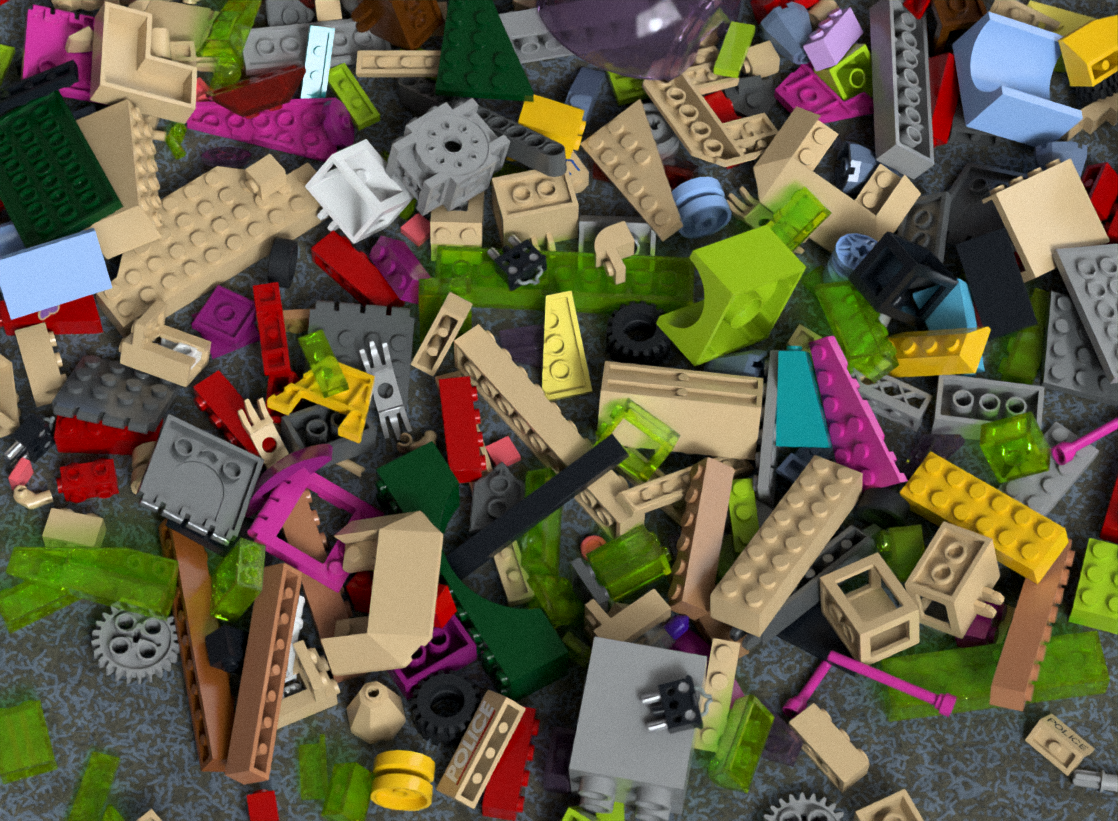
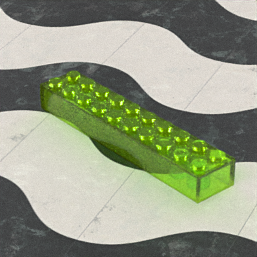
[434,246,695,314]

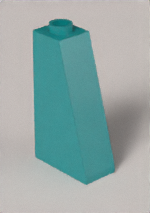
[776,346,833,448]

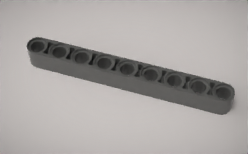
[398,77,567,177]

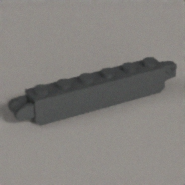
[729,524,882,650]

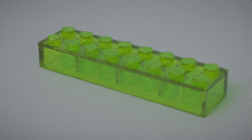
[879,631,1110,722]

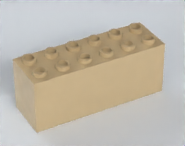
[76,99,164,259]
[596,361,763,460]

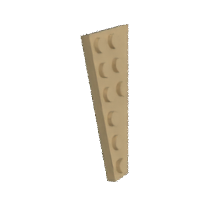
[580,99,683,242]

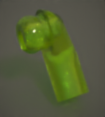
[166,123,187,160]

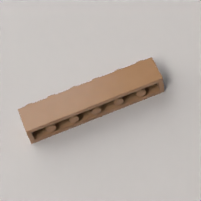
[668,457,735,620]

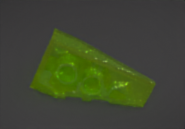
[196,0,262,58]

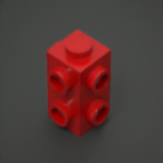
[56,458,119,503]

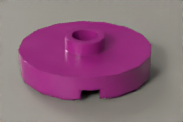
[322,99,354,149]

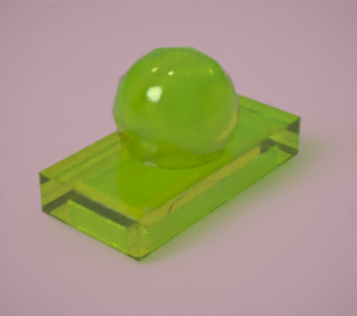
[207,48,244,101]

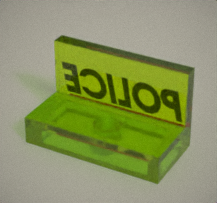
[299,734,330,800]

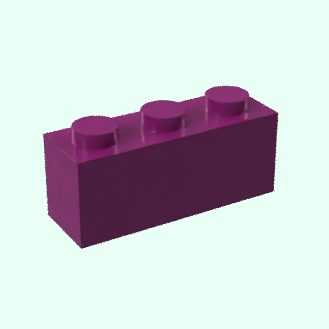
[369,235,437,306]

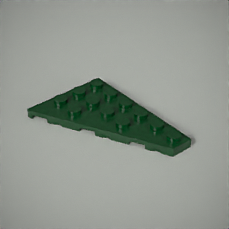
[435,0,534,102]

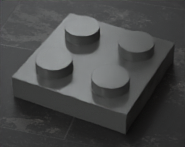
[570,557,610,614]

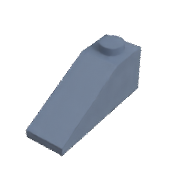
[565,67,605,133]

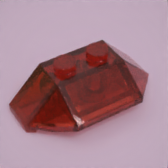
[205,63,306,119]

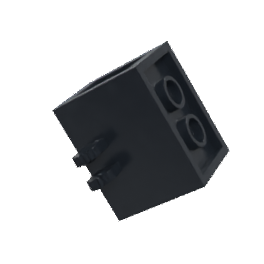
[848,231,959,328]

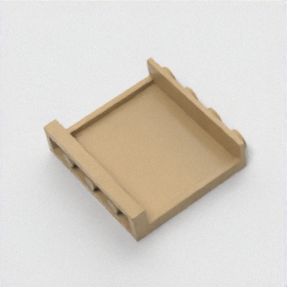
[982,158,1110,283]

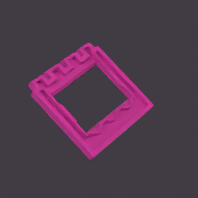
[247,467,385,593]

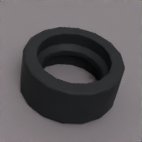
[267,237,298,288]
[856,488,911,533]

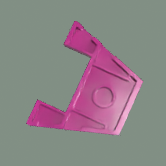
[774,61,874,124]

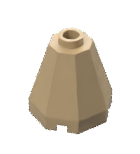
[346,681,406,744]

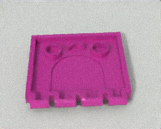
[21,4,111,106]

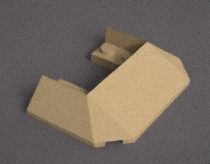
[642,45,778,167]
[753,106,921,254]
[321,511,443,676]

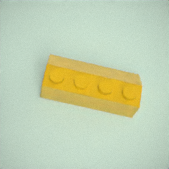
[873,326,991,378]

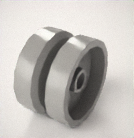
[643,103,679,165]

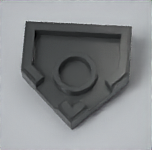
[264,0,316,27]
[723,75,778,118]

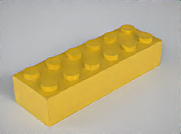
[899,451,1069,584]

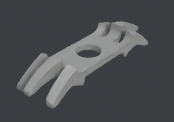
[359,341,412,440]

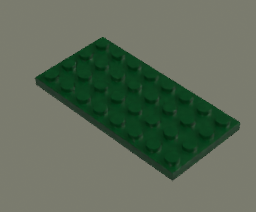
[0,90,124,248]

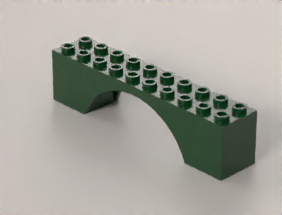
[374,441,569,702]

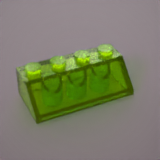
[813,280,899,383]

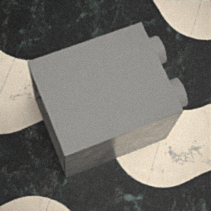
[569,636,707,821]

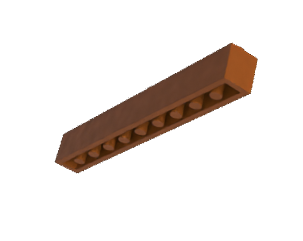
[158,518,235,772]

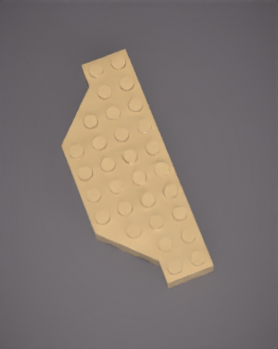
[95,162,330,338]

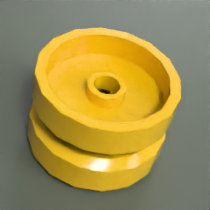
[370,750,435,811]

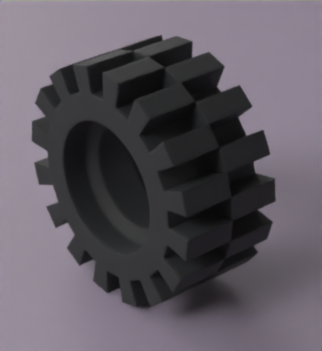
[1074,72,1118,102]

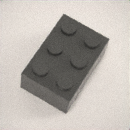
[281,404,377,470]

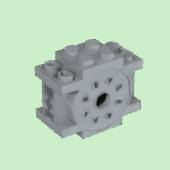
[385,98,510,216]

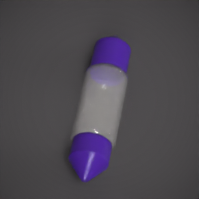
[641,615,689,649]

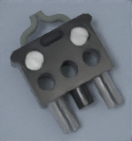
[487,235,547,291]
[4,413,56,469]
[641,675,713,734]

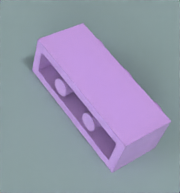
[803,7,863,72]

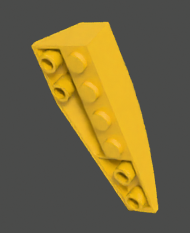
[1058,14,1118,87]

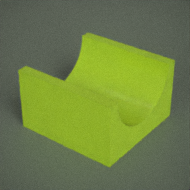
[656,225,806,366]

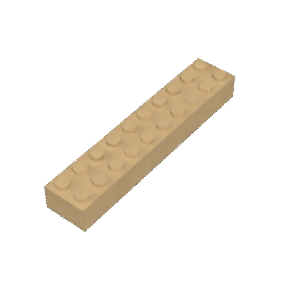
[454,324,645,548]

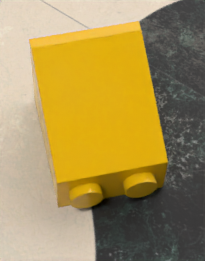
[506,94,586,161]

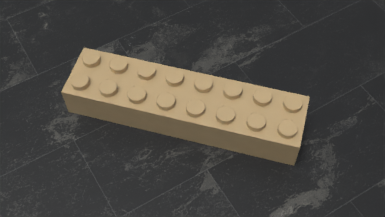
[710,455,863,637]

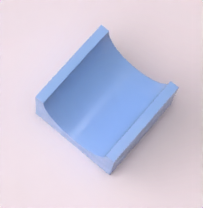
[952,12,1083,149]
[0,221,112,320]

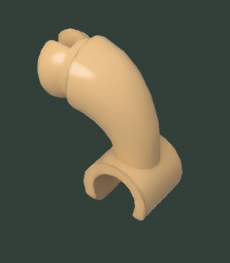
[397,430,438,453]

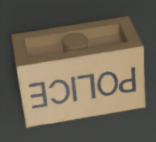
[1025,713,1094,776]

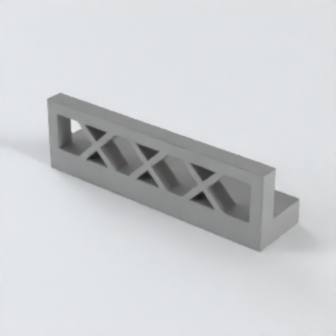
[844,355,933,432]

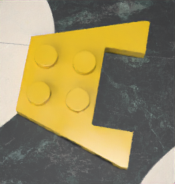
[267,358,375,443]

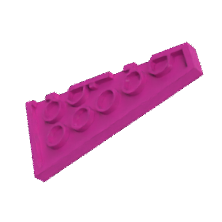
[187,98,337,162]
[809,336,908,493]

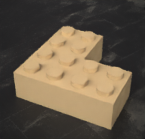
[90,1,197,124]

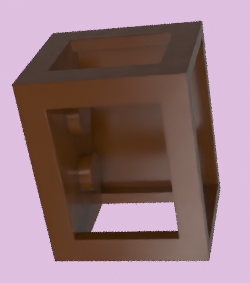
[351,0,445,50]
[927,0,987,57]

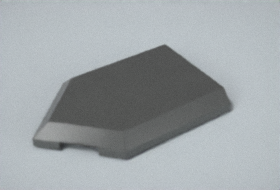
[469,462,527,537]

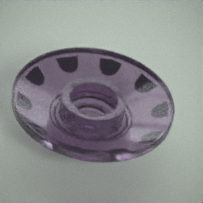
[201,147,251,168]

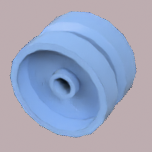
[672,177,732,238]

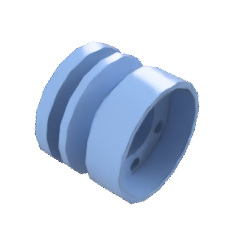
[823,233,878,303]

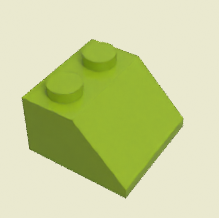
[813,44,873,101]

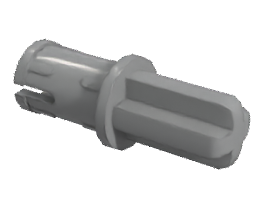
[1072,769,1118,792]

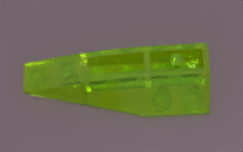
[5,547,179,621]

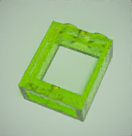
[594,398,680,483]
[210,538,266,623]

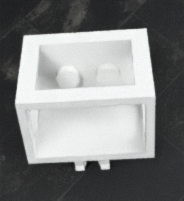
[305,139,414,244]

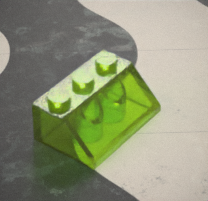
[708,694,774,794]

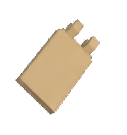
[146,0,229,47]

